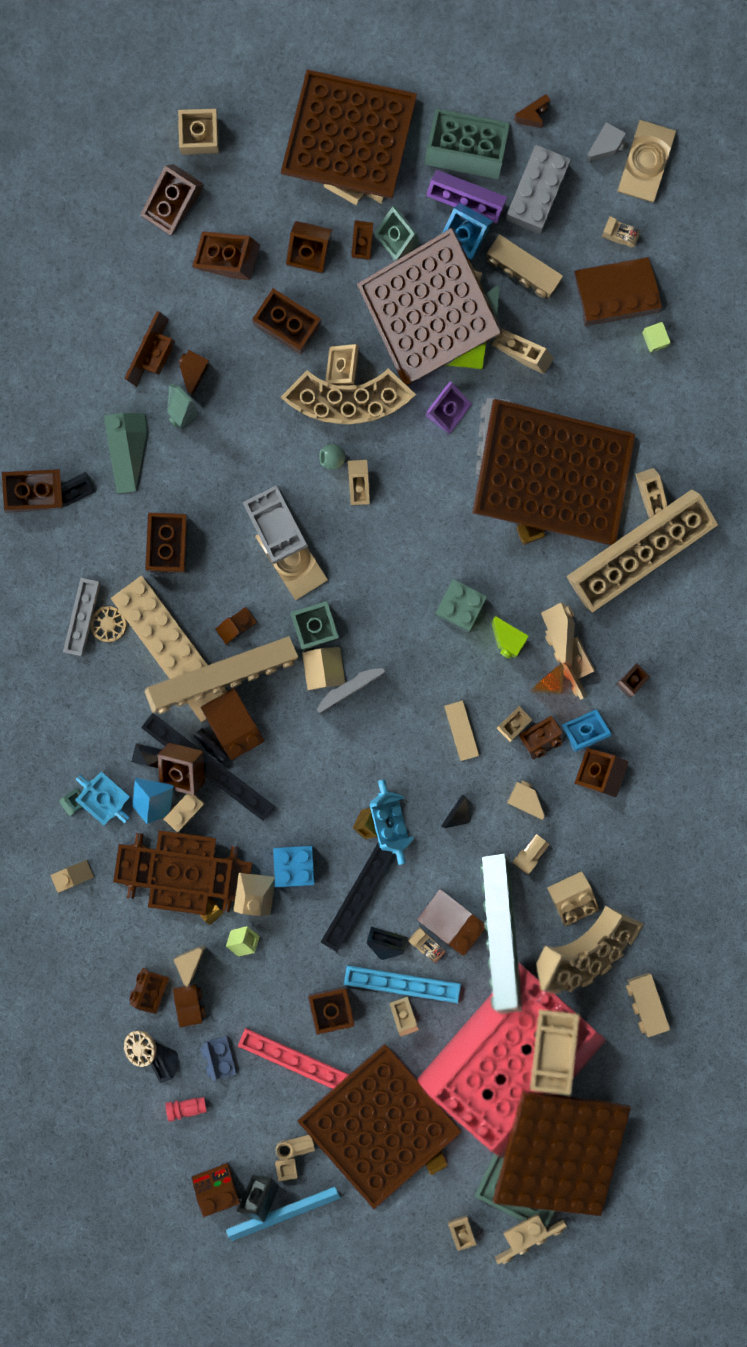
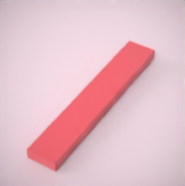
[238,1028,349,1089]

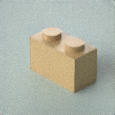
[164,794,206,832]

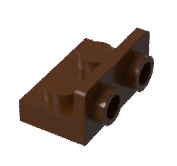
[518,716,565,760]
[129,968,169,1014]

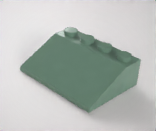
[424,109,510,179]

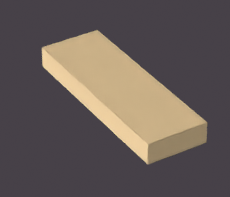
[444,701,479,761]

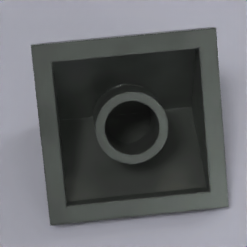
[236,1175,280,1223]

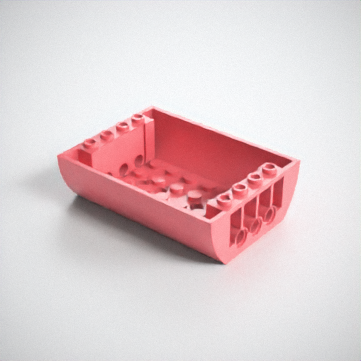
[417,963,607,1158]

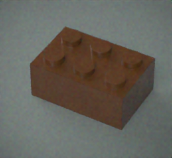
[252,288,322,355]
[145,512,189,574]

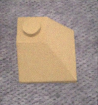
[234,873,275,916]

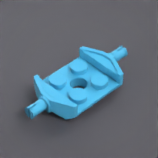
[370,779,414,865]

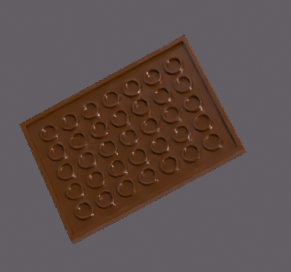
[472,399,635,546]

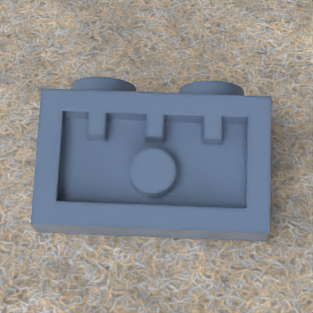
[201,1036,236,1081]

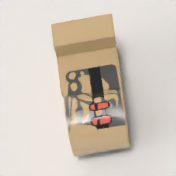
[602,217,641,247]
[408,927,445,964]

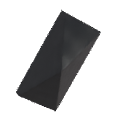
[131,743,162,768]
[441,794,470,829]
[366,927,408,960]
[147,1043,178,1083]

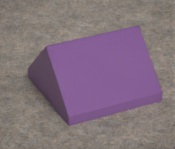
[426,382,472,434]

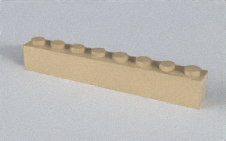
[145,636,298,714]

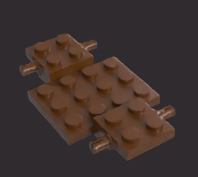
[113,830,253,915]

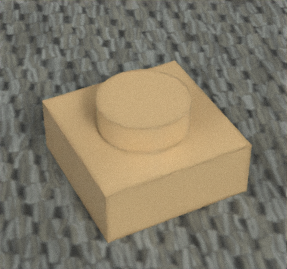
[275,1157,298,1181]

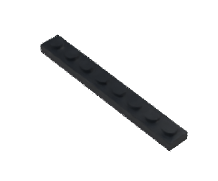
[141,713,275,821]

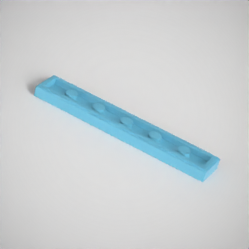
[344,965,461,1003]
[226,1187,341,1241]

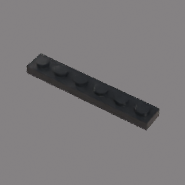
[320,842,394,952]

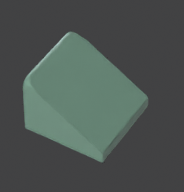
[59,788,83,816]

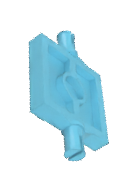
[75,772,130,826]

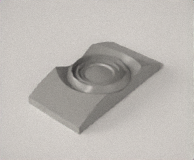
[243,485,308,564]
[317,668,385,714]

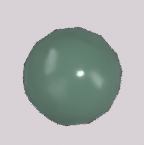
[319,443,345,470]

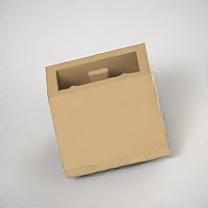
[547,871,599,926]

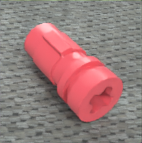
[165,1097,207,1122]

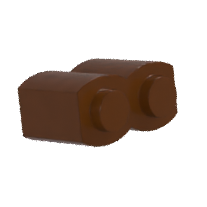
[173,983,206,1028]

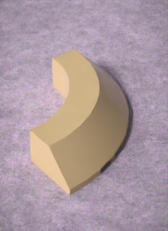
[281,368,416,424]
[537,906,644,993]

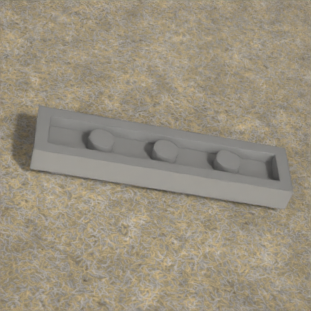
[63,578,101,657]

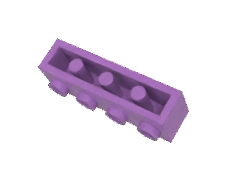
[426,170,507,223]

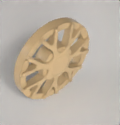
[90,606,127,642]
[124,1030,156,1067]

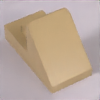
[497,706,532,742]
[50,860,94,893]
[390,997,418,1037]
[448,1215,476,1251]

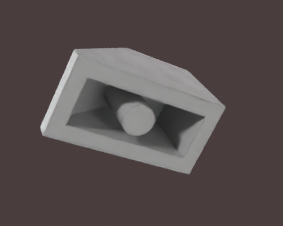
[586,122,626,162]

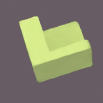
[642,322,671,353]
[226,926,260,956]

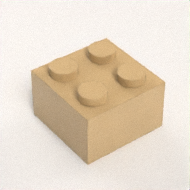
[178,109,219,155]

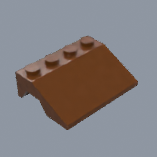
[574,257,662,326]

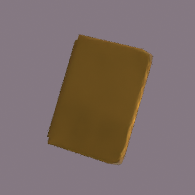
[200,896,224,925]
[425,1151,447,1175]

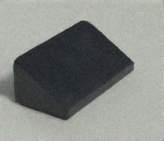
[61,472,96,509]

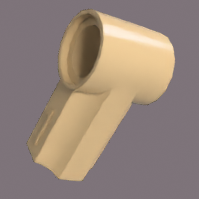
[512,834,549,875]
[276,1135,315,1160]

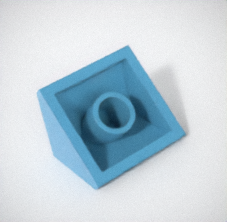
[562,709,612,752]
[133,778,174,824]

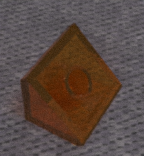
[529,663,564,695]

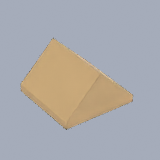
[325,344,359,386]
[302,647,345,690]
[174,945,205,986]

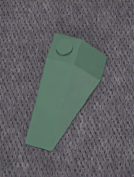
[167,383,199,429]
[104,413,147,494]

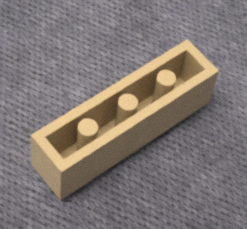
[486,234,563,299]

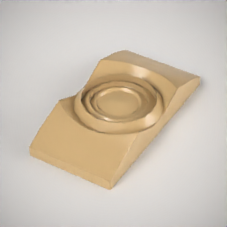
[617,120,676,203]
[255,535,328,600]
[530,1010,579,1095]

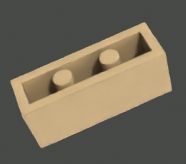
[626,973,670,1037]

